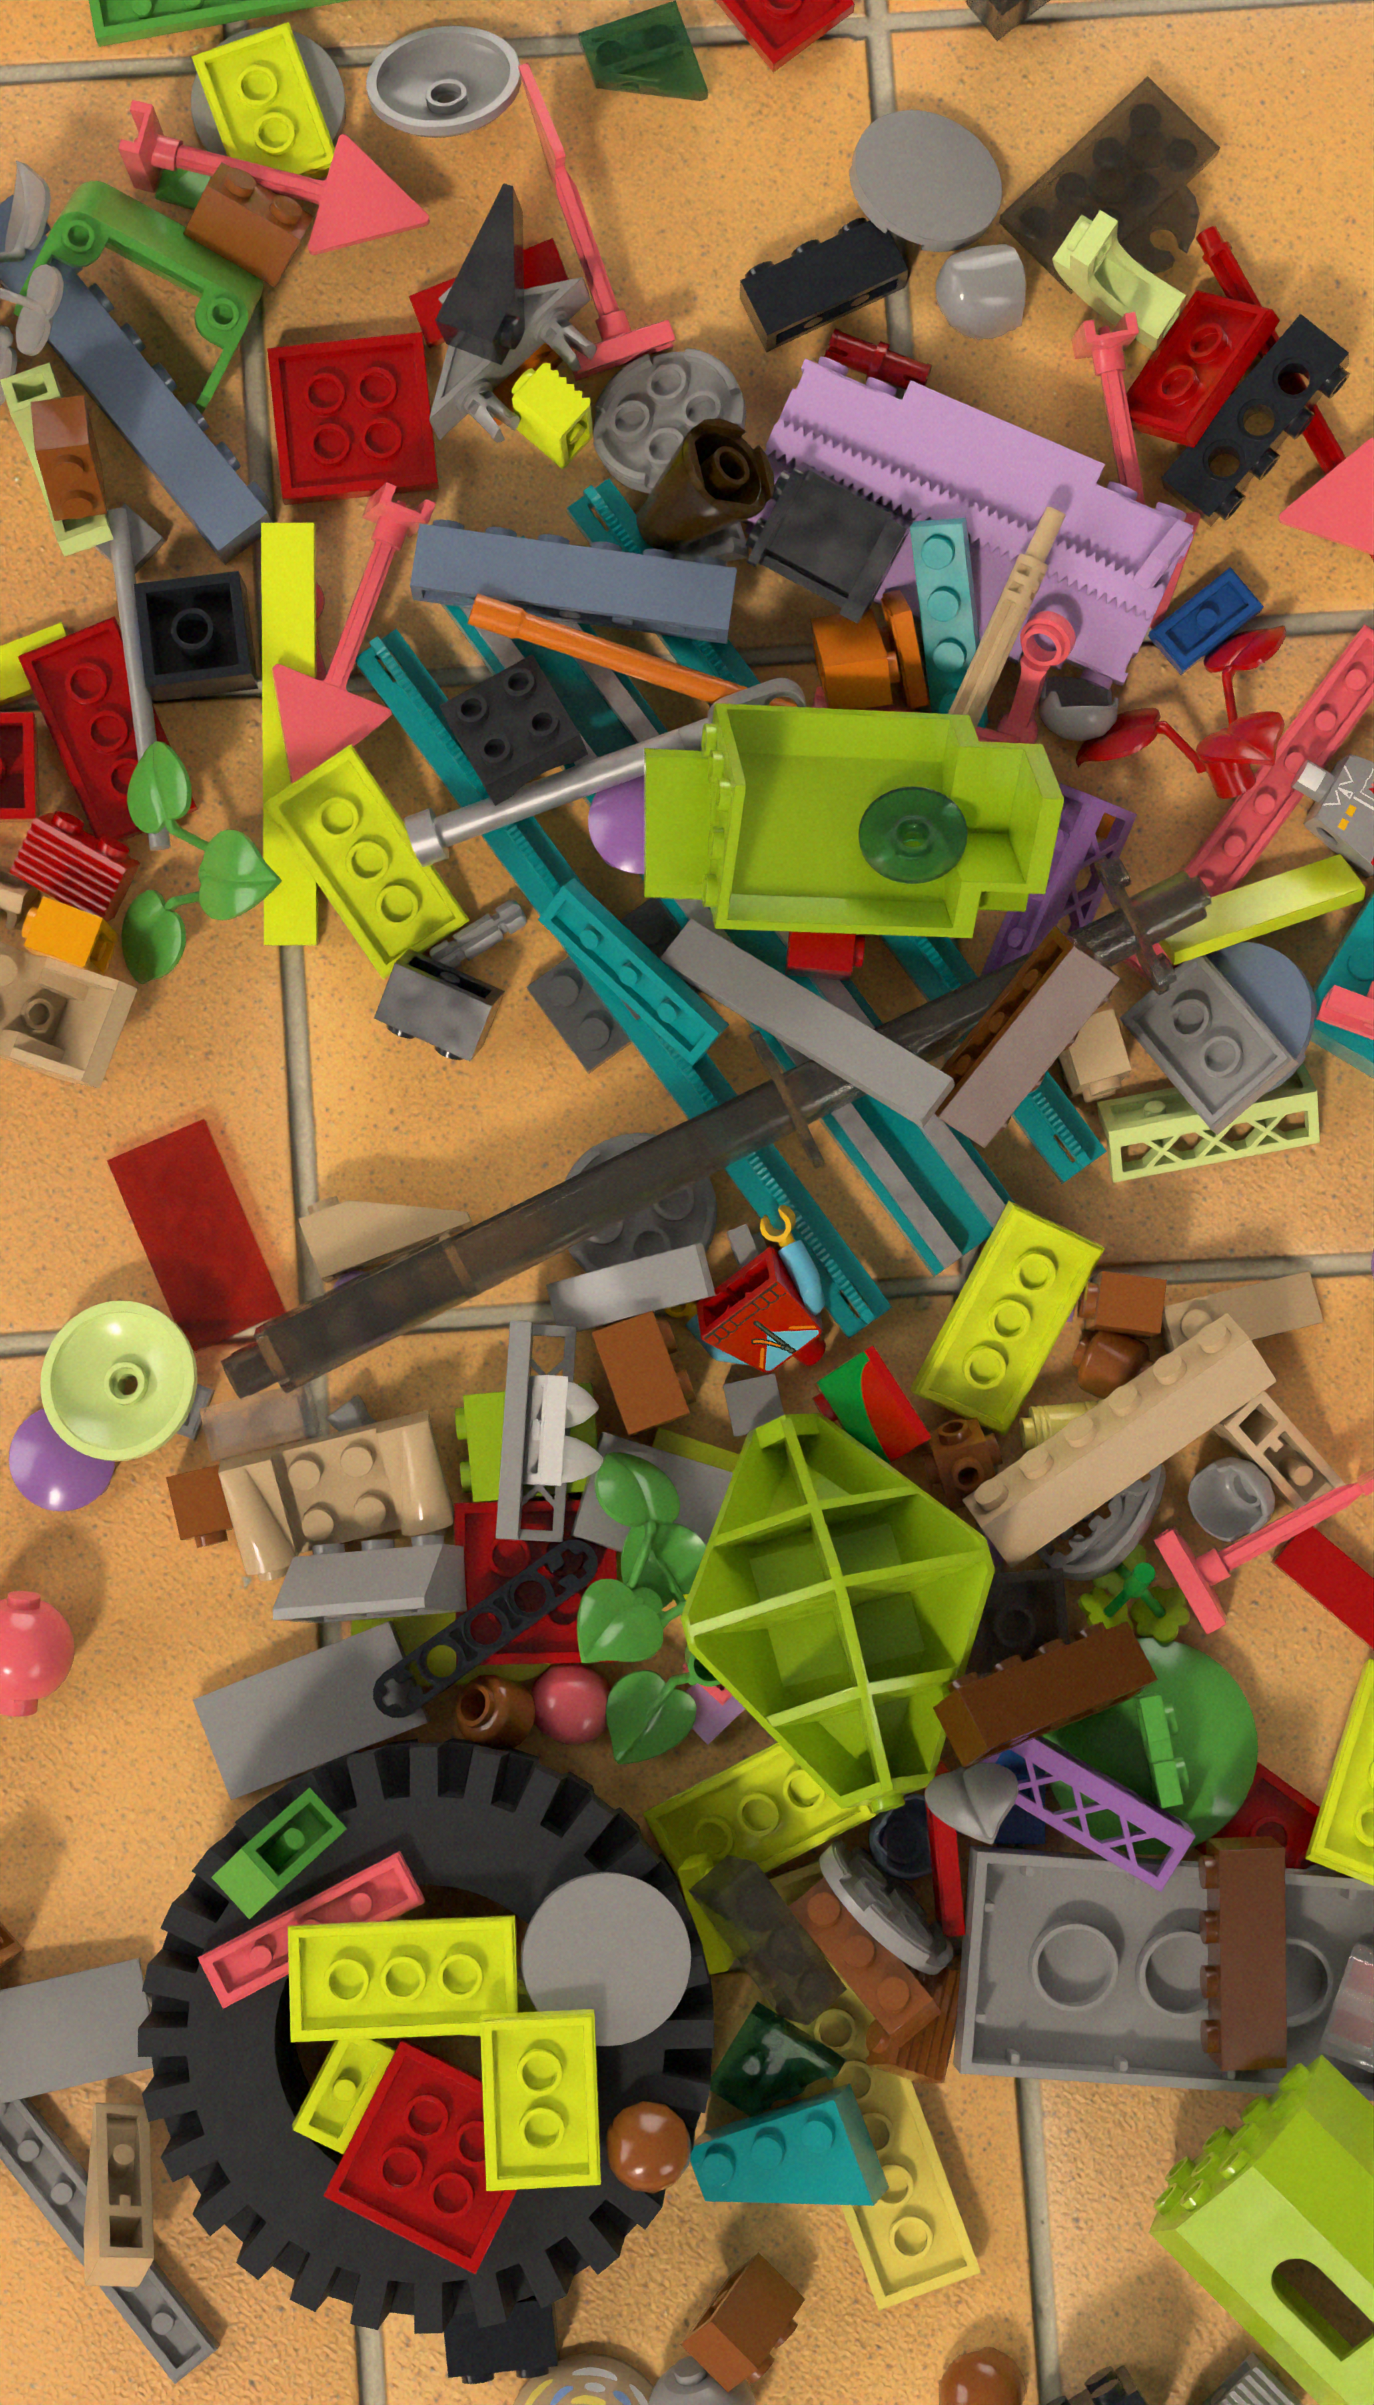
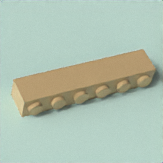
[962,1313,1277,1569]

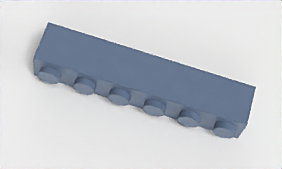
[410,519,737,644]

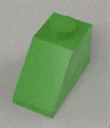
[211,1787,347,1919]

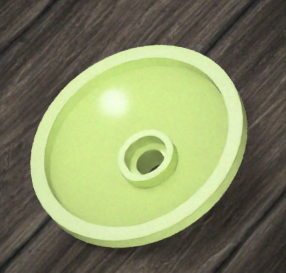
[40,1301,197,1461]

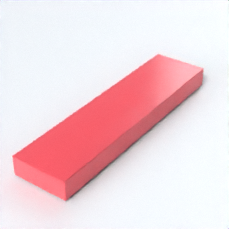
[198,1851,425,2009]

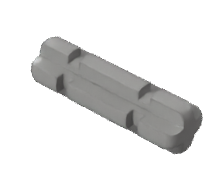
[430,900,527,969]

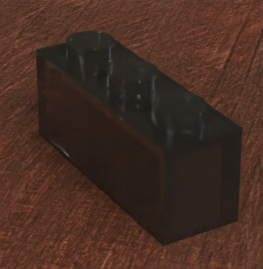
[688,1855,847,2026]

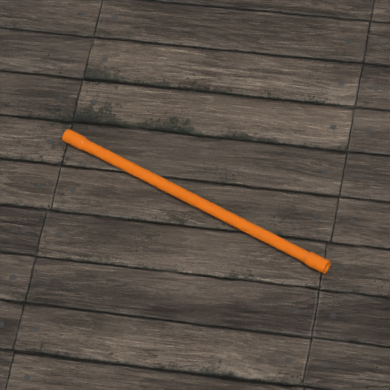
[467,593,1116,839]

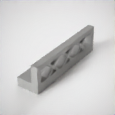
[496,1320,577,1542]

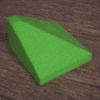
[155,152,213,210]

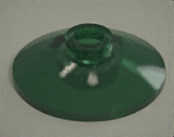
[858,786,968,884]

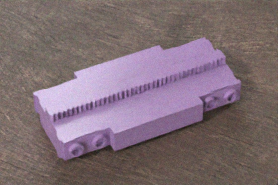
[742,356,1193,691]

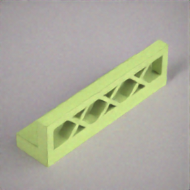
[1097,1063,1320,1183]

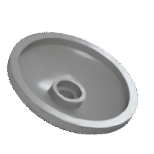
[366,26,522,138]

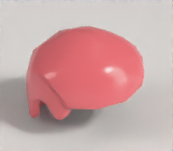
[530,1663,611,1745]

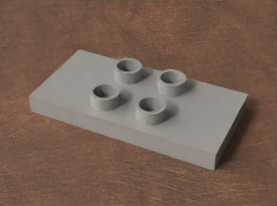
[953,1845,1374,2101]

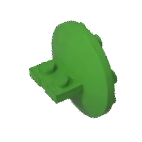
[1043,1638,1258,1855]

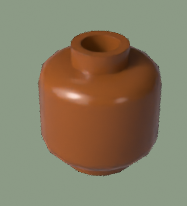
[1072,1330,1155,1400]
[455,1674,536,1750]

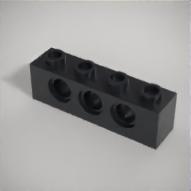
[1161,314,1350,527]

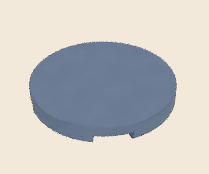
[1206,942,1317,1094]

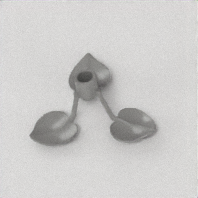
[0,161,64,406]
[925,1761,1019,1845]

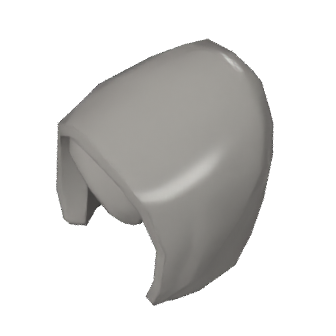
[936,244,1026,340]

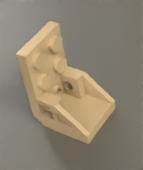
[0,942,138,1089]

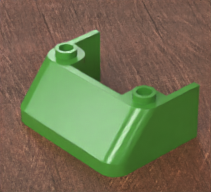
[14,181,263,415]

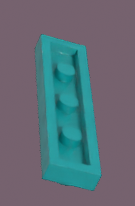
[910,518,989,728]
[538,878,729,1066]

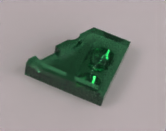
[578,0,708,101]
[710,2001,847,2117]

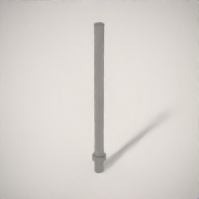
[106,508,171,851]

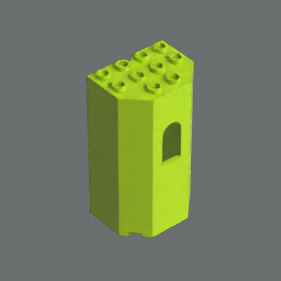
[1149,2054,1374,2405]

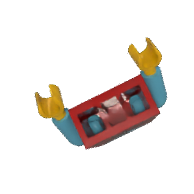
[665,1205,826,1372]

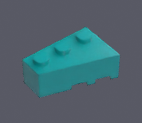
[690,2083,889,2206]

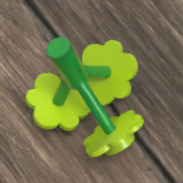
[1078,1543,1190,1643]

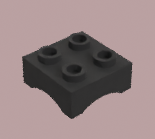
[439,654,588,806]

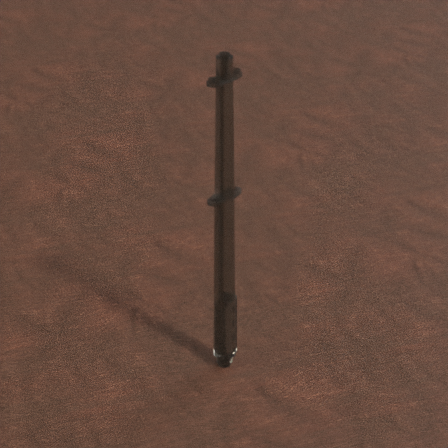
[221,856,1212,1399]

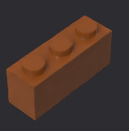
[787,1877,941,2048]

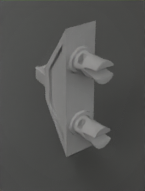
[429,277,596,443]

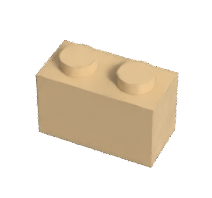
[1057,1009,1132,1103]

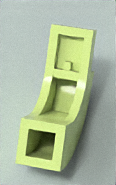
[1052,210,1186,352]
[0,362,114,557]

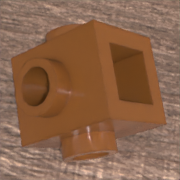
[922,1417,1003,1511]

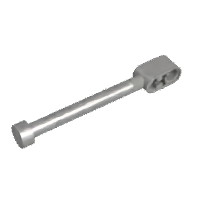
[405,678,807,867]

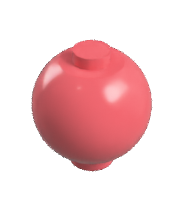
[0,1591,75,1717]

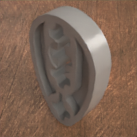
[1036,1463,1166,1581]

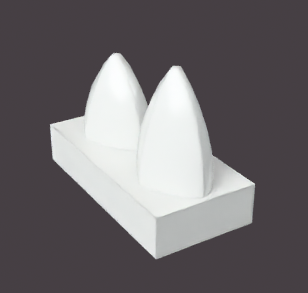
[523,1375,603,1486]

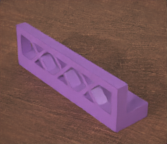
[979,783,1137,990]
[979,1736,1196,1892]

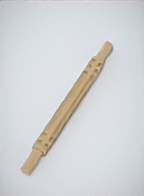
[948,507,1066,729]

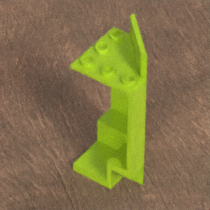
[644,703,1064,938]

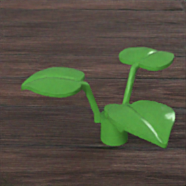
[121,741,282,984]
[577,1452,687,1663]
[606,1522,721,1764]

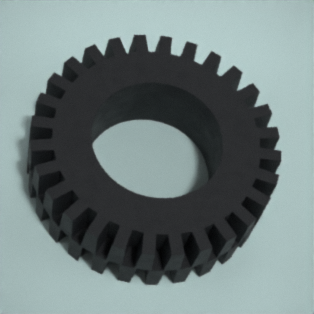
[138,1738,714,2334]

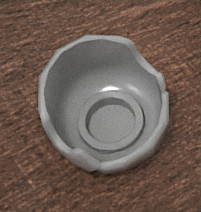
[1038,677,1119,742]
[1187,1456,1275,1542]

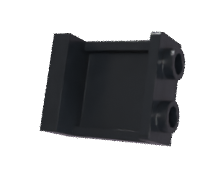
[745,462,913,624]

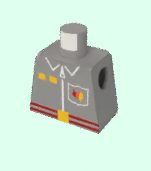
[1291,754,1374,878]

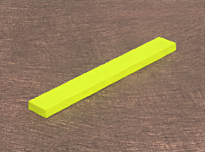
[261,522,318,946]

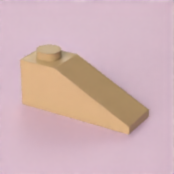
[298,1196,474,1282]
[1161,1271,1324,1354]
[1212,1391,1346,1528]
[84,2103,154,2287]

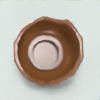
[606,2101,691,2193]
[939,2347,1025,2405]

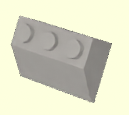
[273,1535,467,1623]

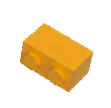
[22,896,120,976]

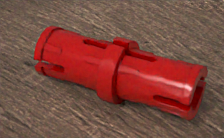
[824,328,932,390]

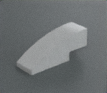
[546,1243,715,1332]

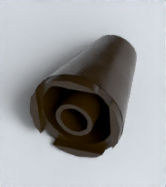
[636,418,775,552]

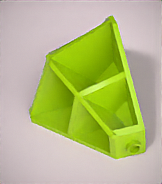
[680,1413,995,1813]

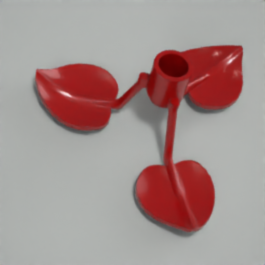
[1076,626,1287,799]

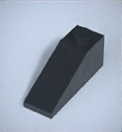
[435,183,525,365]

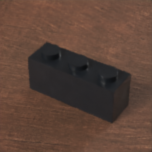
[740,218,908,352]

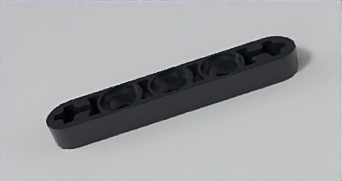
[373,1540,599,1718]

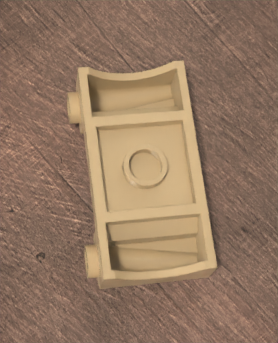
[218,1410,454,1581]

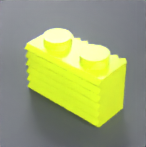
[512,363,593,469]

